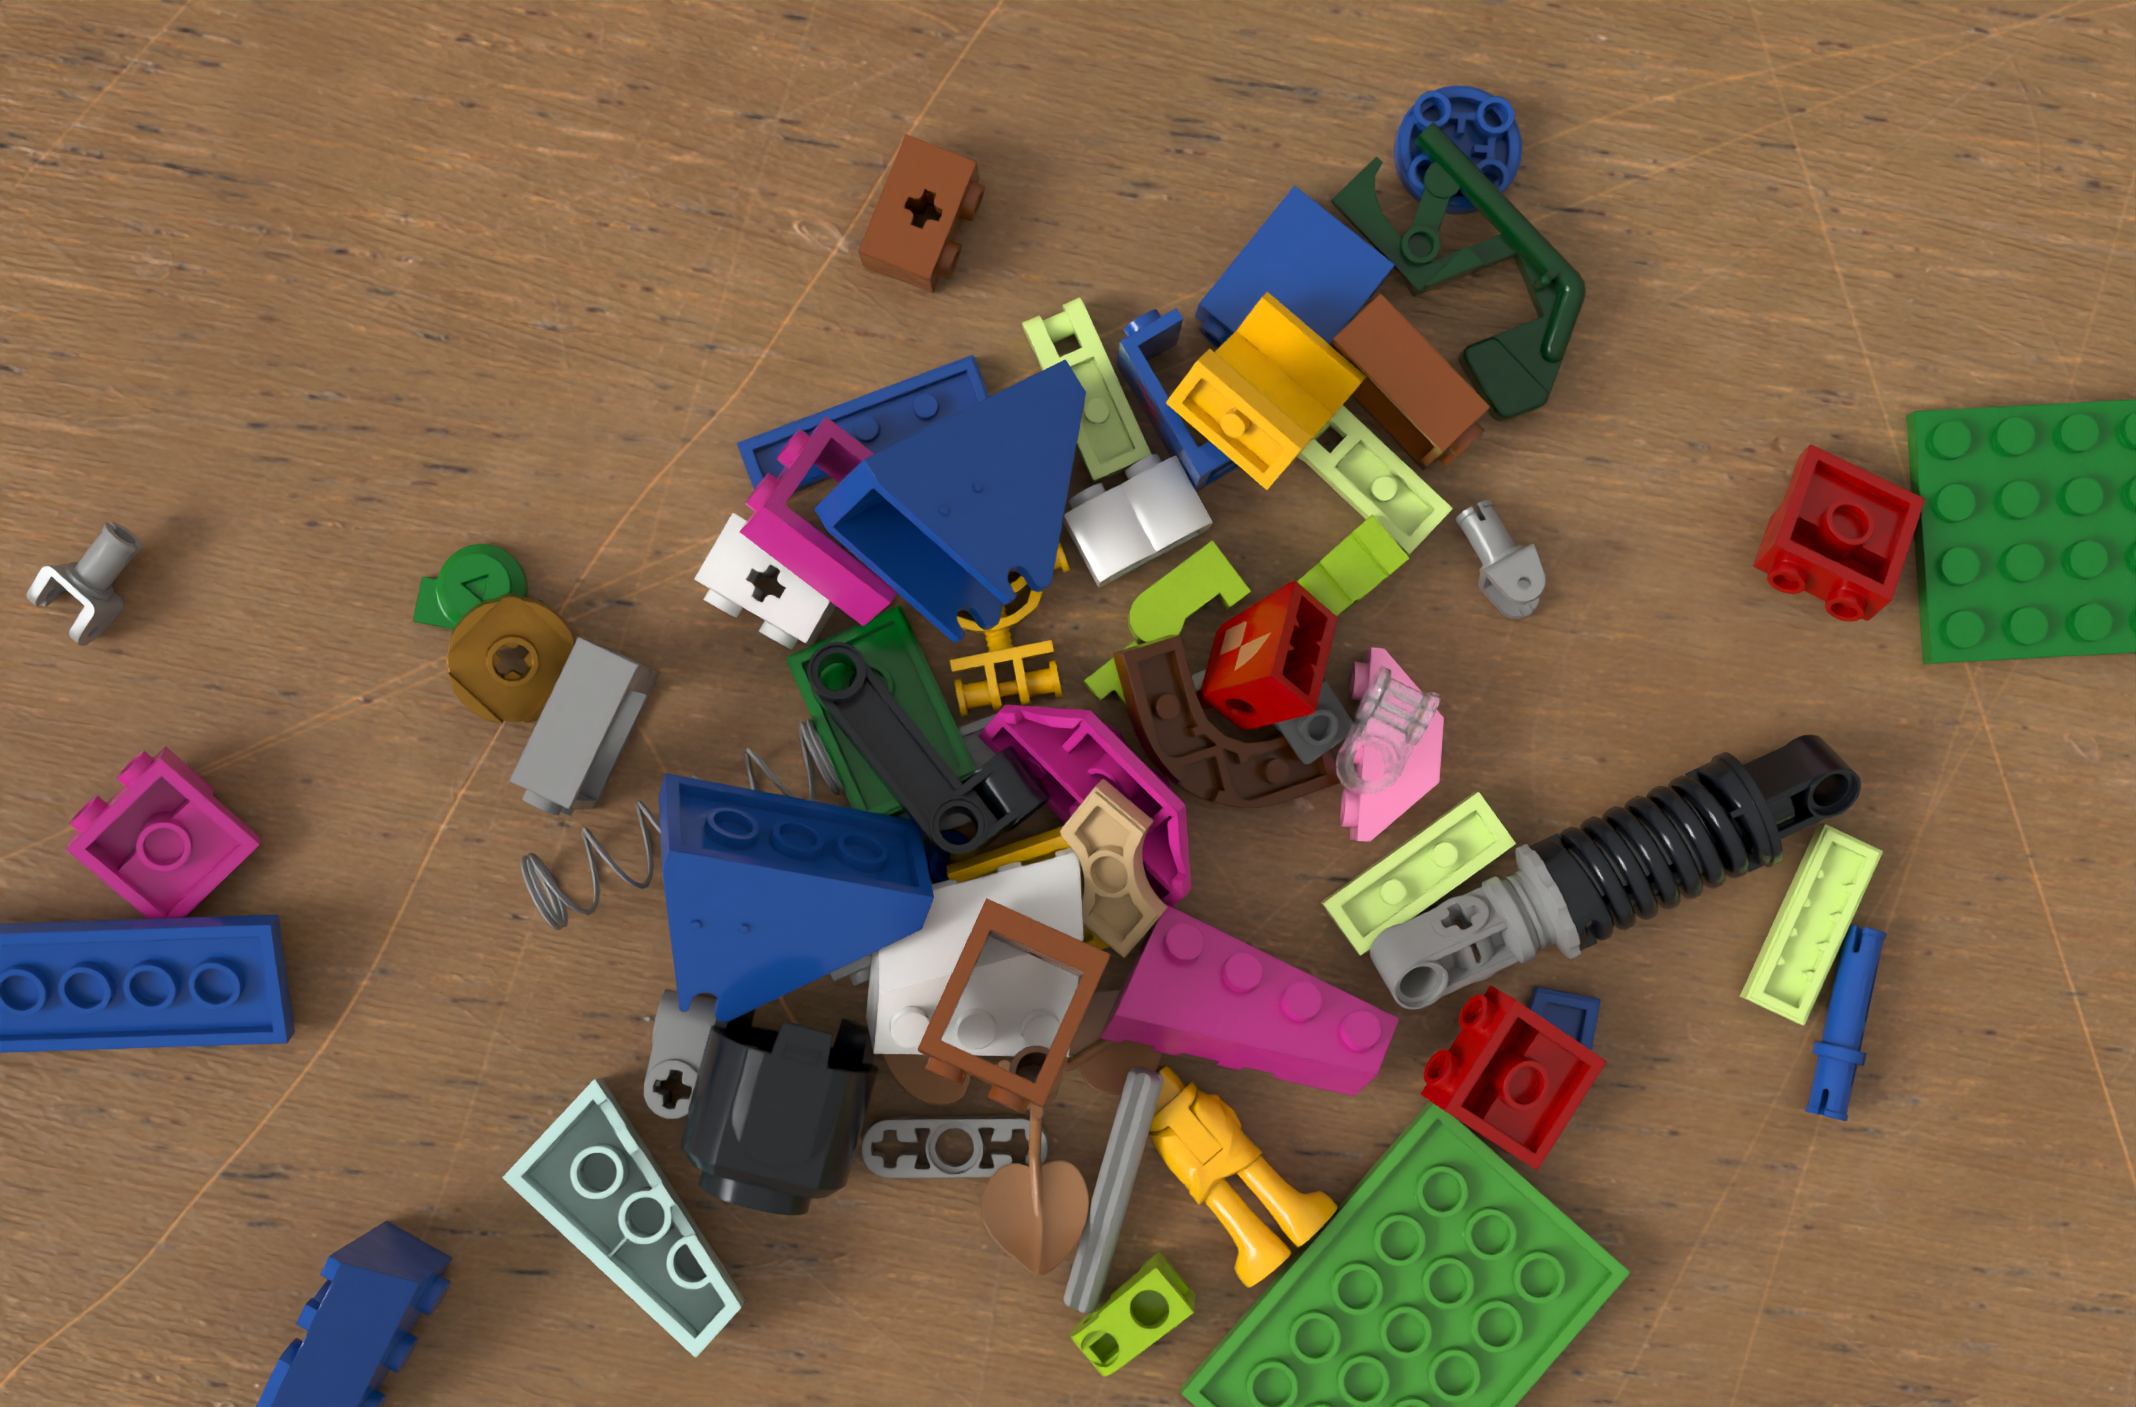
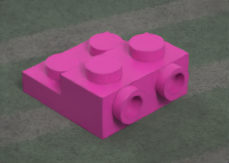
[66,746,261,919]

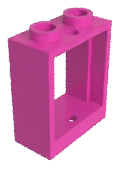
[739,417,897,627]

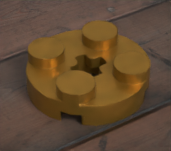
[446,593,575,724]

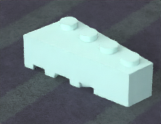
[502,1078,745,1358]

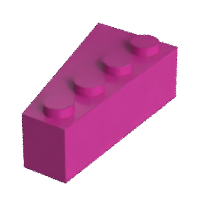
[1099,904,1399,1096]

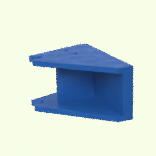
[814,359,1086,643]
[659,773,934,1022]

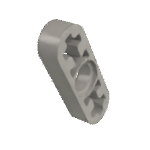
[861,1115,1048,1178]

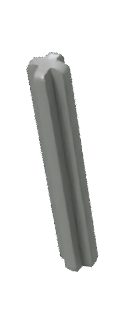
[1063,1066,1164,1314]

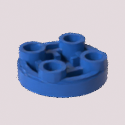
[1394,85,1522,215]

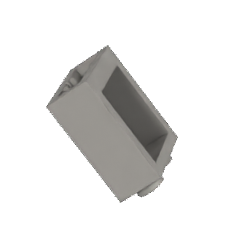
[509,637,660,816]

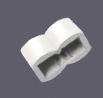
[1063,453,1213,588]

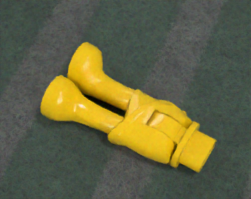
[1149,1064,1338,1288]

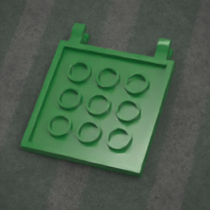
[1906,399,2136,665]

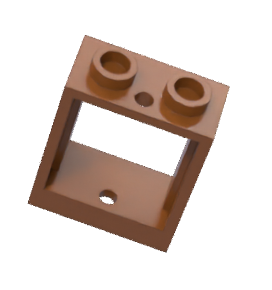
[1330,293,1490,470]
[918,898,1111,1114]

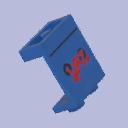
[1117,308,1239,492]

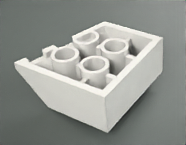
[866,848,1084,1057]

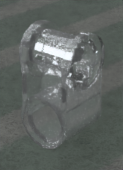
[1335,665,1441,795]

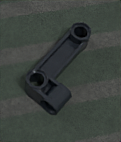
[808,642,1052,862]

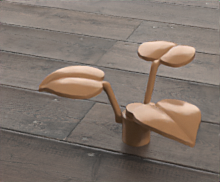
[882,990,1163,1276]

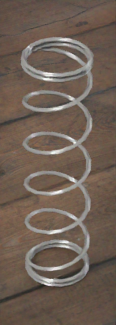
[520,718,845,930]

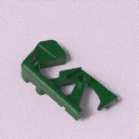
[1331,122,1586,421]

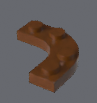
[1113,635,1340,808]

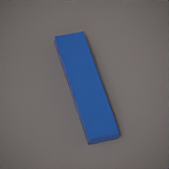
[737,354,990,492]

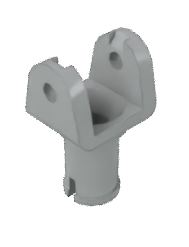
[1455,499,1546,620]
[26,522,143,646]

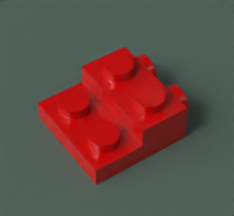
[1753,444,1925,622]
[1421,985,1607,1171]

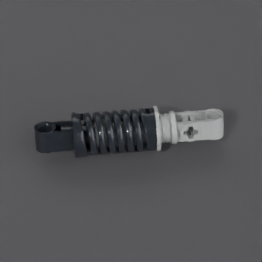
[1370,735,1861,1010]

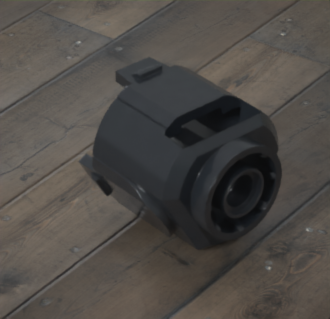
[681,1009,878,1215]

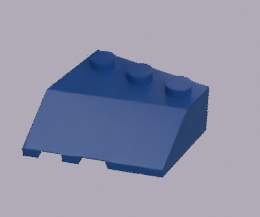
[256,1221,453,1407]

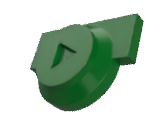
[413,544,542,630]

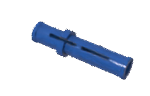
[1805,924,1887,1121]

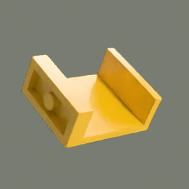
[1166,291,1367,490]

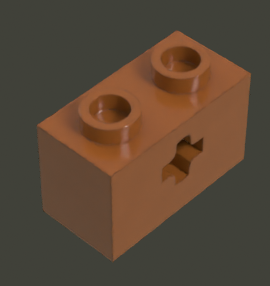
[858,134,985,293]

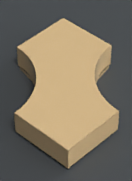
[1060,778,1167,958]

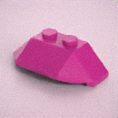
[978,705,1191,907]

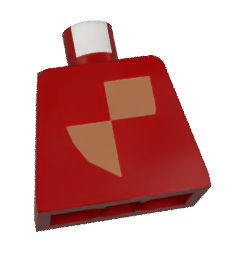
[1192,580,1338,730]

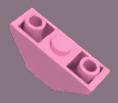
[1340,647,1444,842]

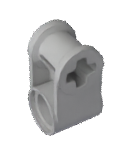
[643,989,716,1119]

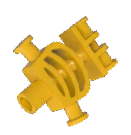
[906,542,1070,717]

